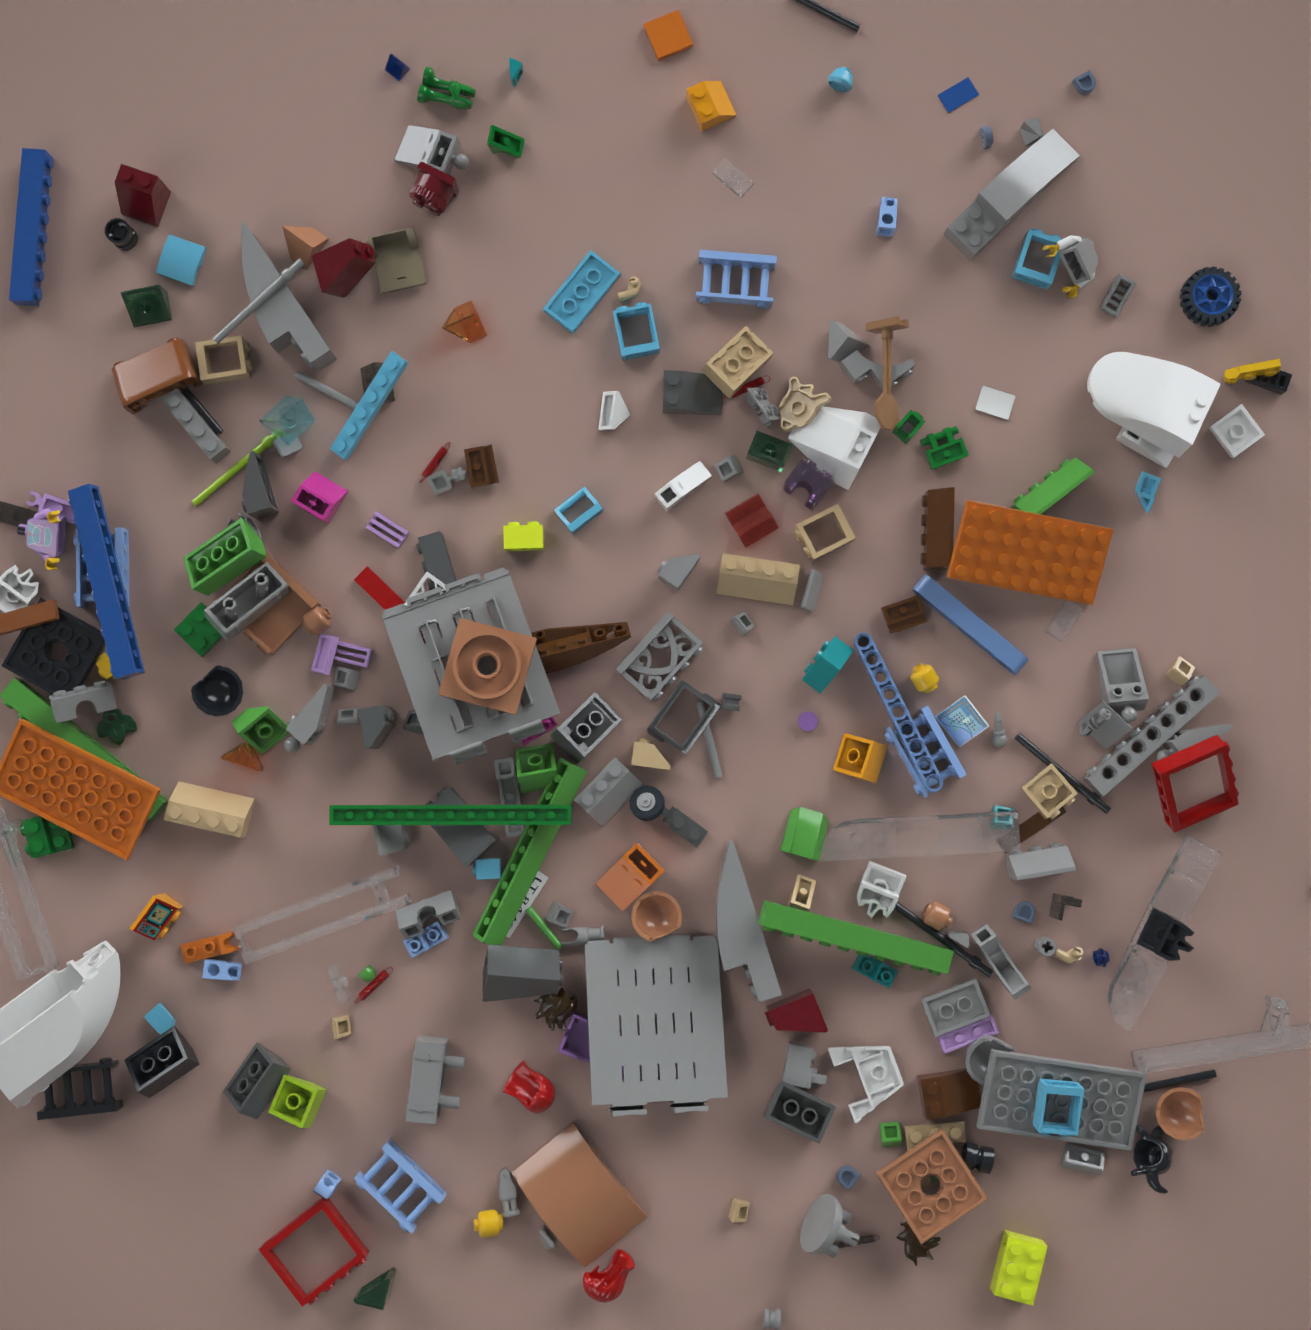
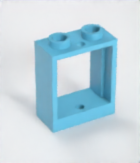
[1011,229,1062,290]
[613,302,660,361]
[1033,1079,1084,1137]

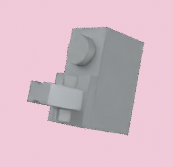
[781,1041,827,1089]

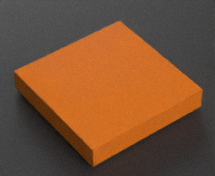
[643,10,693,61]

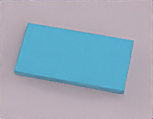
[543,250,621,334]

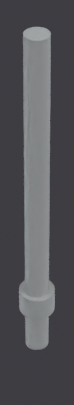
[213,258,305,344]

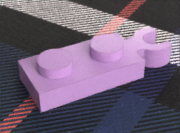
[26,491,75,525]

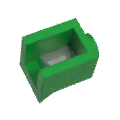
[892,410,925,444]

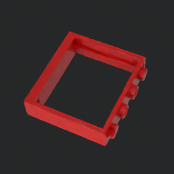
[1151,735,1239,833]
[258,1197,369,1307]

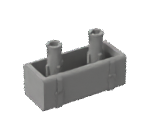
[204,562,289,642]
[406,1035,465,1124]

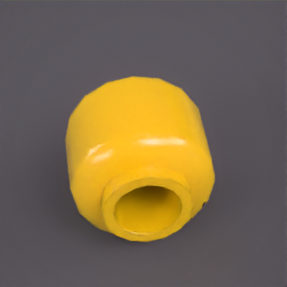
[910,663,939,693]
[473,1209,503,1238]

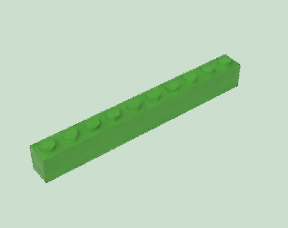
[0,678,168,820]
[472,758,587,945]
[758,900,954,976]

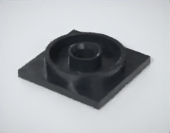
[1,598,105,695]

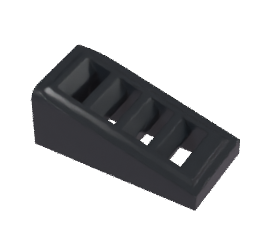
[1245,363,1292,395]

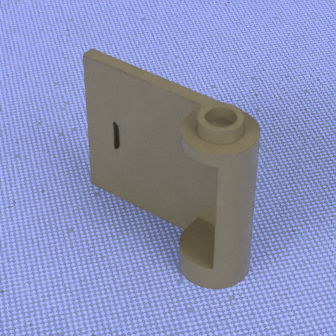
[366,227,427,294]

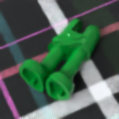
[417,66,476,110]

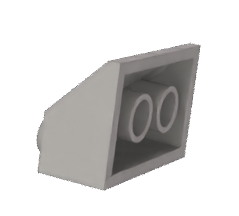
[574,757,644,826]
[1005,842,1076,880]

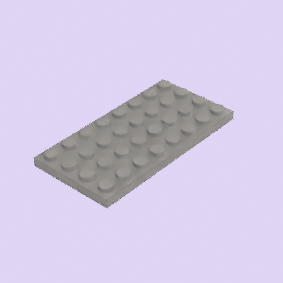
[976,1049,1147,1151]

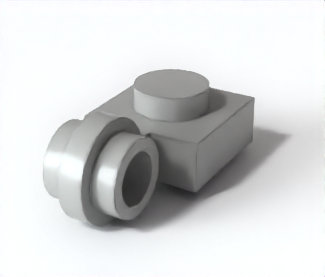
[427,467,466,495]

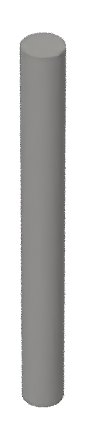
[294,371,358,409]
[696,701,723,778]

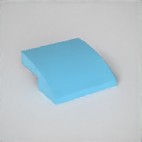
[156,234,207,286]

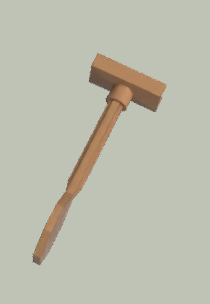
[866,316,909,431]

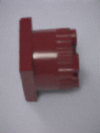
[409,162,459,216]

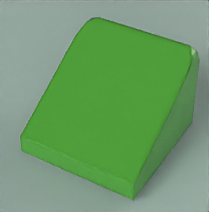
[879,1122,902,1147]

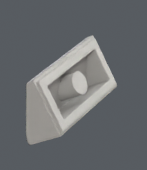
[800,569,824,612]
[1061,1143,1105,1175]

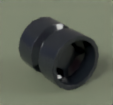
[105,218,138,251]
[961,1142,995,1174]

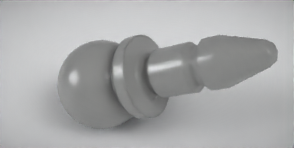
[992,711,1007,748]

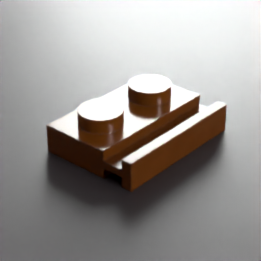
[464,444,499,488]
[881,595,928,634]

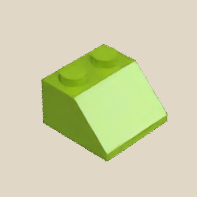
[268,1074,327,1129]

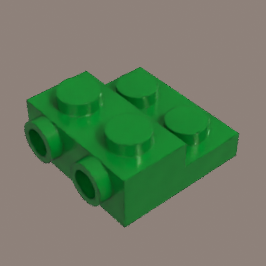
[20,816,75,859]

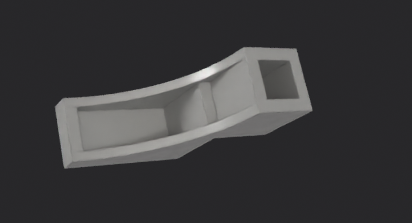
[839,350,916,391]
[971,924,1031,999]

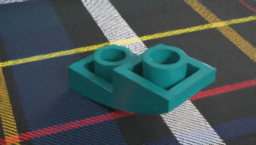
[851,955,898,988]

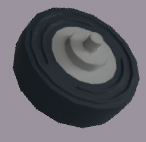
[629,786,665,821]

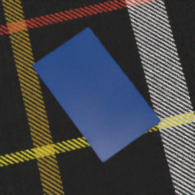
[938,77,979,113]

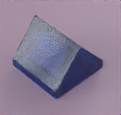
[385,53,410,81]

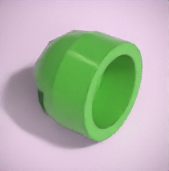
[358,965,375,982]

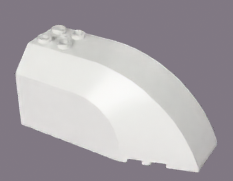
[0,940,120,1109]

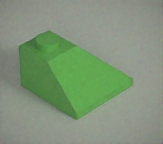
[232,706,289,755]
[515,743,557,793]

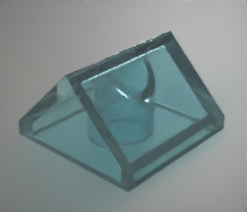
[259,396,315,446]

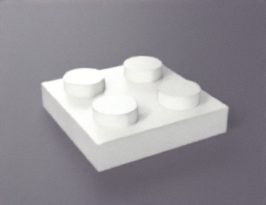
[1209,404,1265,459]

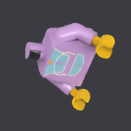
[17,508,66,570]

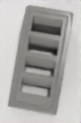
[1099,273,1137,318]

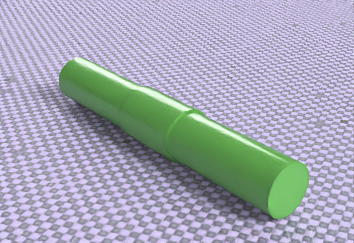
[525,906,563,950]

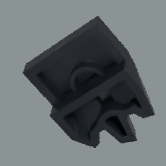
[1136,907,1195,961]

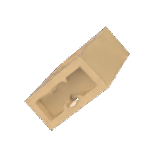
[195,335,253,385]
[794,504,856,562]

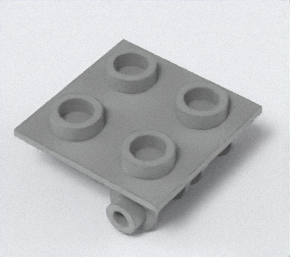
[746,387,781,427]
[1077,701,1132,749]

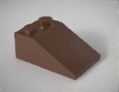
[917,1068,981,1120]

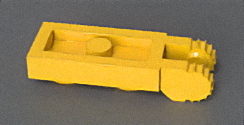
[1223,358,1281,384]

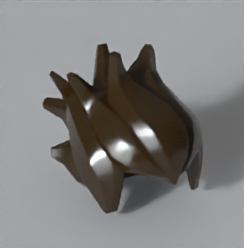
[534,988,578,1031]
[896,1220,941,1266]

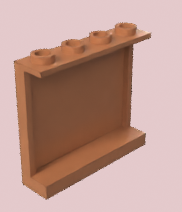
[213,551,321,655]

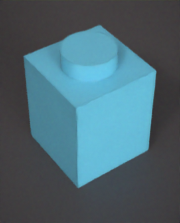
[473,857,502,880]

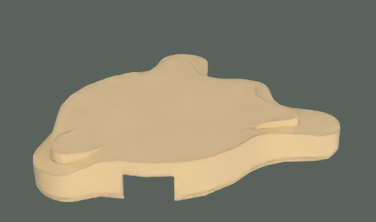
[779,376,831,432]

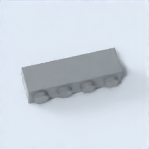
[161,388,231,464]

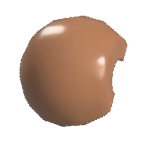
[631,891,682,942]
[1156,1087,1204,1141]

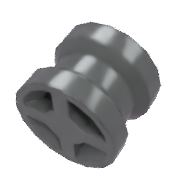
[720,693,742,711]

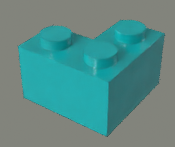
[802,636,853,694]

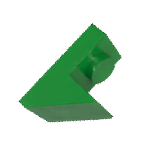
[487,125,525,158]

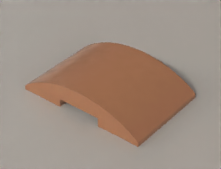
[512,1122,647,1267]

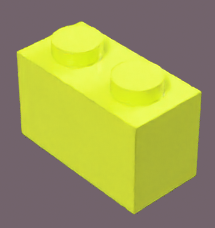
[503,521,544,551]

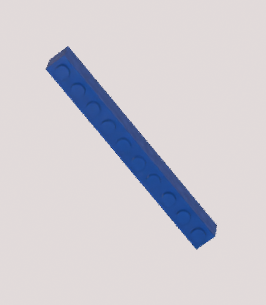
[68,484,145,680]

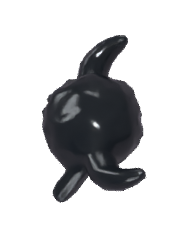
[1131,1125,1173,1194]

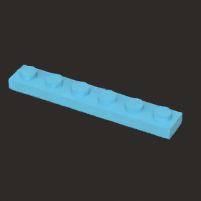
[330,351,409,460]

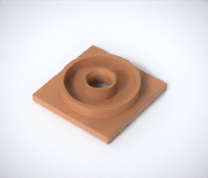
[438,618,537,715]
[875,1128,988,1244]

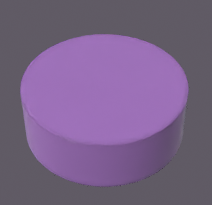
[798,712,818,731]

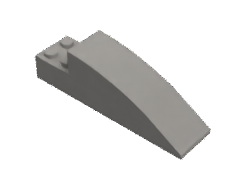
[944,129,1080,261]
[241,222,337,372]
[716,840,782,1002]

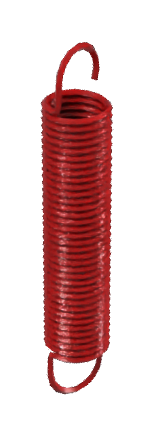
[724,375,770,398]
[420,442,450,483]
[355,967,393,1003]

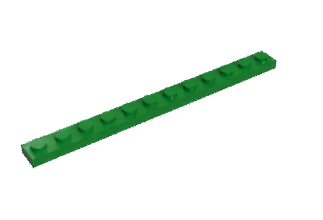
[329,805,571,825]

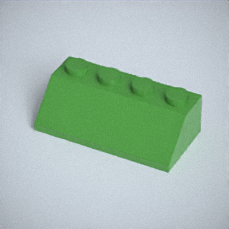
[1010,457,1095,514]
[183,518,267,596]

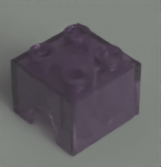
[782,458,834,511]

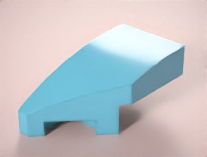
[1135,471,1162,513]
[144,1003,176,1035]

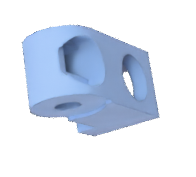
[876,197,897,237]
[202,958,242,980]
[313,1169,342,1200]

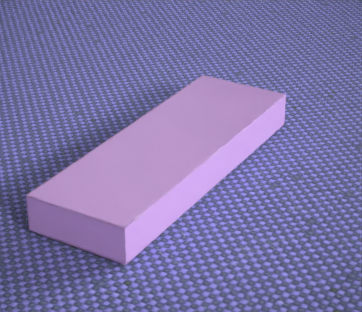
[937,1014,999,1054]

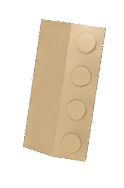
[716,553,800,606]
[164,781,255,838]

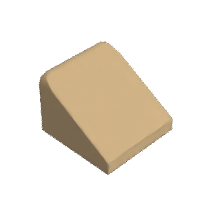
[1166,656,1195,686]

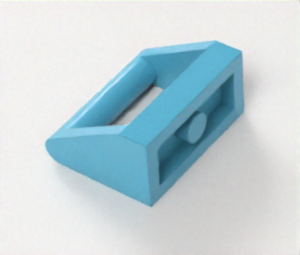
[554,487,603,535]

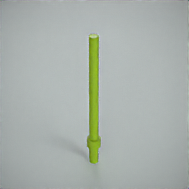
[192,427,286,507]

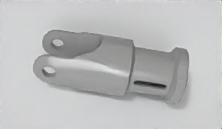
[561,926,606,946]
[498,1168,520,1217]

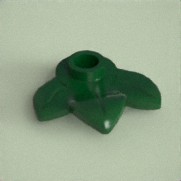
[97,708,137,745]

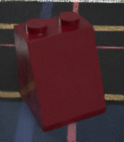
[114,164,171,227]
[311,238,376,298]
[765,988,828,1033]

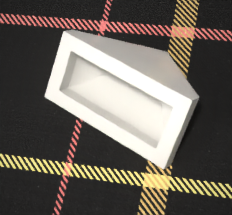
[598,391,630,431]

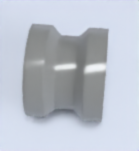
[763,1308,781,1330]

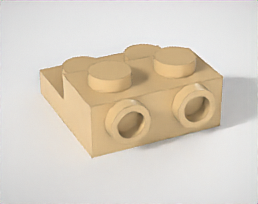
[1020,763,1078,820]

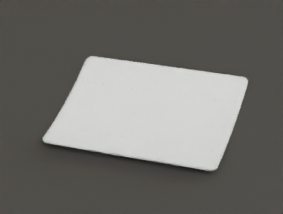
[975,386,1015,420]

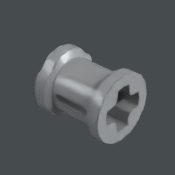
[1034,936,1056,956]

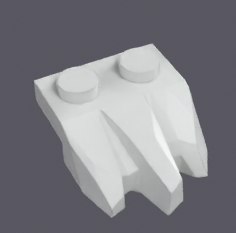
[0,565,39,613]
[857,861,906,918]

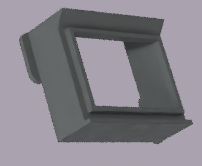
[647,680,720,755]

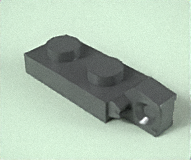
[661,806,708,847]

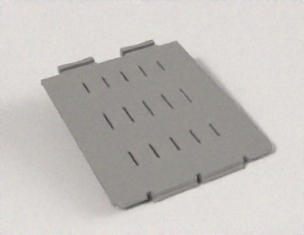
[381,567,560,765]
[584,935,728,1117]

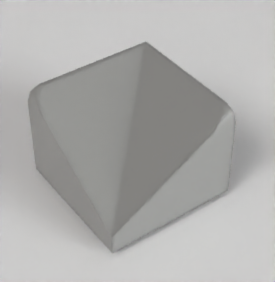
[1020,117,1043,146]

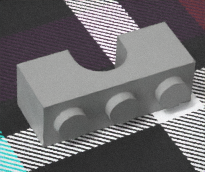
[49,681,117,723]
[395,890,461,939]

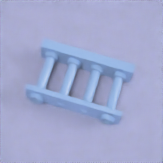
[696,250,777,309]
[73,527,129,608]
[884,706,967,798]
[354,1139,447,1234]

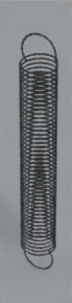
[833,1234,880,1248]

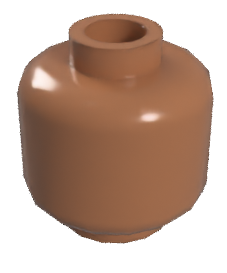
[302,606,332,635]
[922,901,953,931]

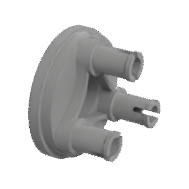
[800,1194,859,1258]

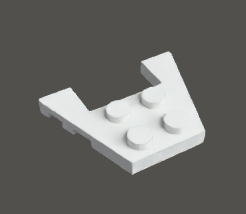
[827,1046,904,1123]

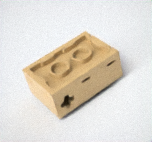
[702,326,773,399]

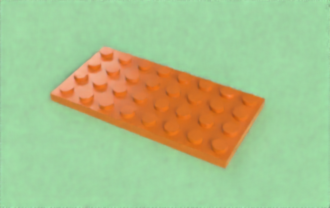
[947,499,1114,605]
[0,719,161,860]

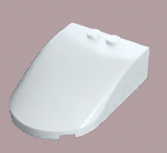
[1087,352,1220,458]

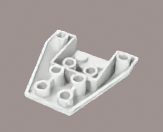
[788,406,880,490]

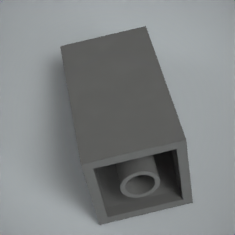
[425,787,499,867]
[482,944,563,1002]

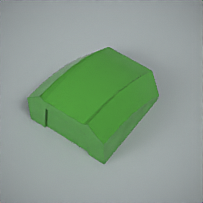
[780,807,828,861]

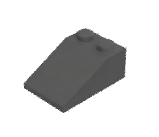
[663,370,721,415]
[241,451,279,519]
[550,692,622,764]

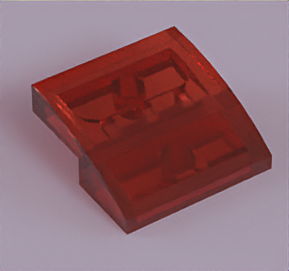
[724,493,779,548]

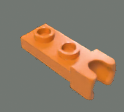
[180,931,239,964]

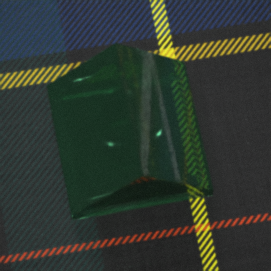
[121,284,172,327]
[746,431,793,472]
[353,1267,396,1310]

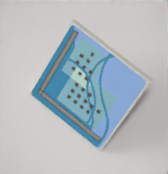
[935,695,989,747]

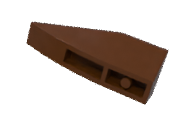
[531,622,631,674]

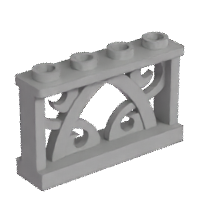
[616,611,703,701]

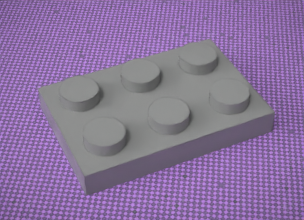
[920,978,991,1037]

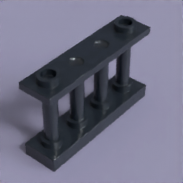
[37,1057,123,1120]

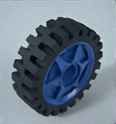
[1180,267,1242,327]

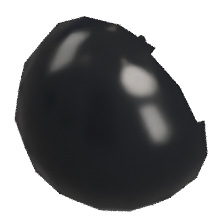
[191,665,243,717]

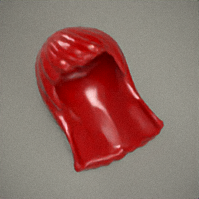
[503,1060,556,1113]
[583,1249,635,1303]

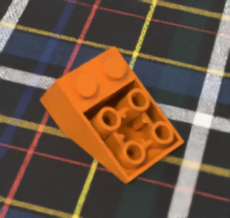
[595,842,665,911]

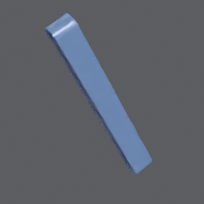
[854,633,943,794]

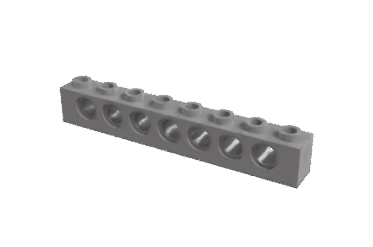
[1083,675,1220,797]

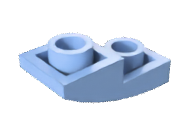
[403,920,449,958]

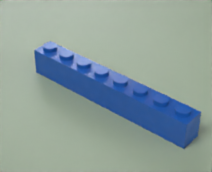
[9,148,54,306]

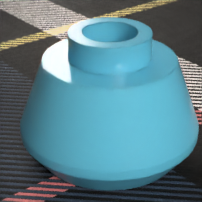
[828,67,853,92]

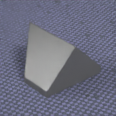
[828,320,869,363]

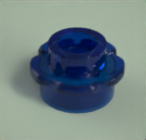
[1093,948,1110,967]

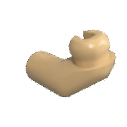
[617,277,641,302]
[1053,947,1084,964]

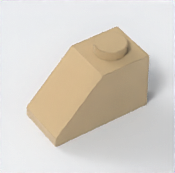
[631,738,671,770]
[787,874,816,911]

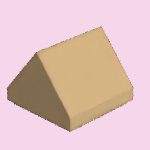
[332,1015,352,1039]
[728,1198,750,1223]

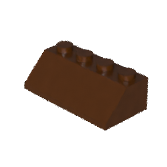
[920,487,955,570]

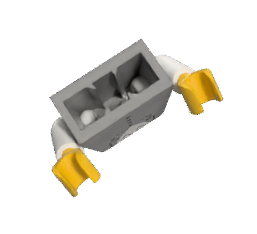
[1042,235,1099,298]

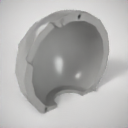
[965,1035,1015,1084]

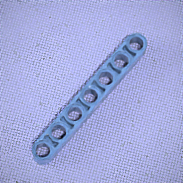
[912,574,1029,675]

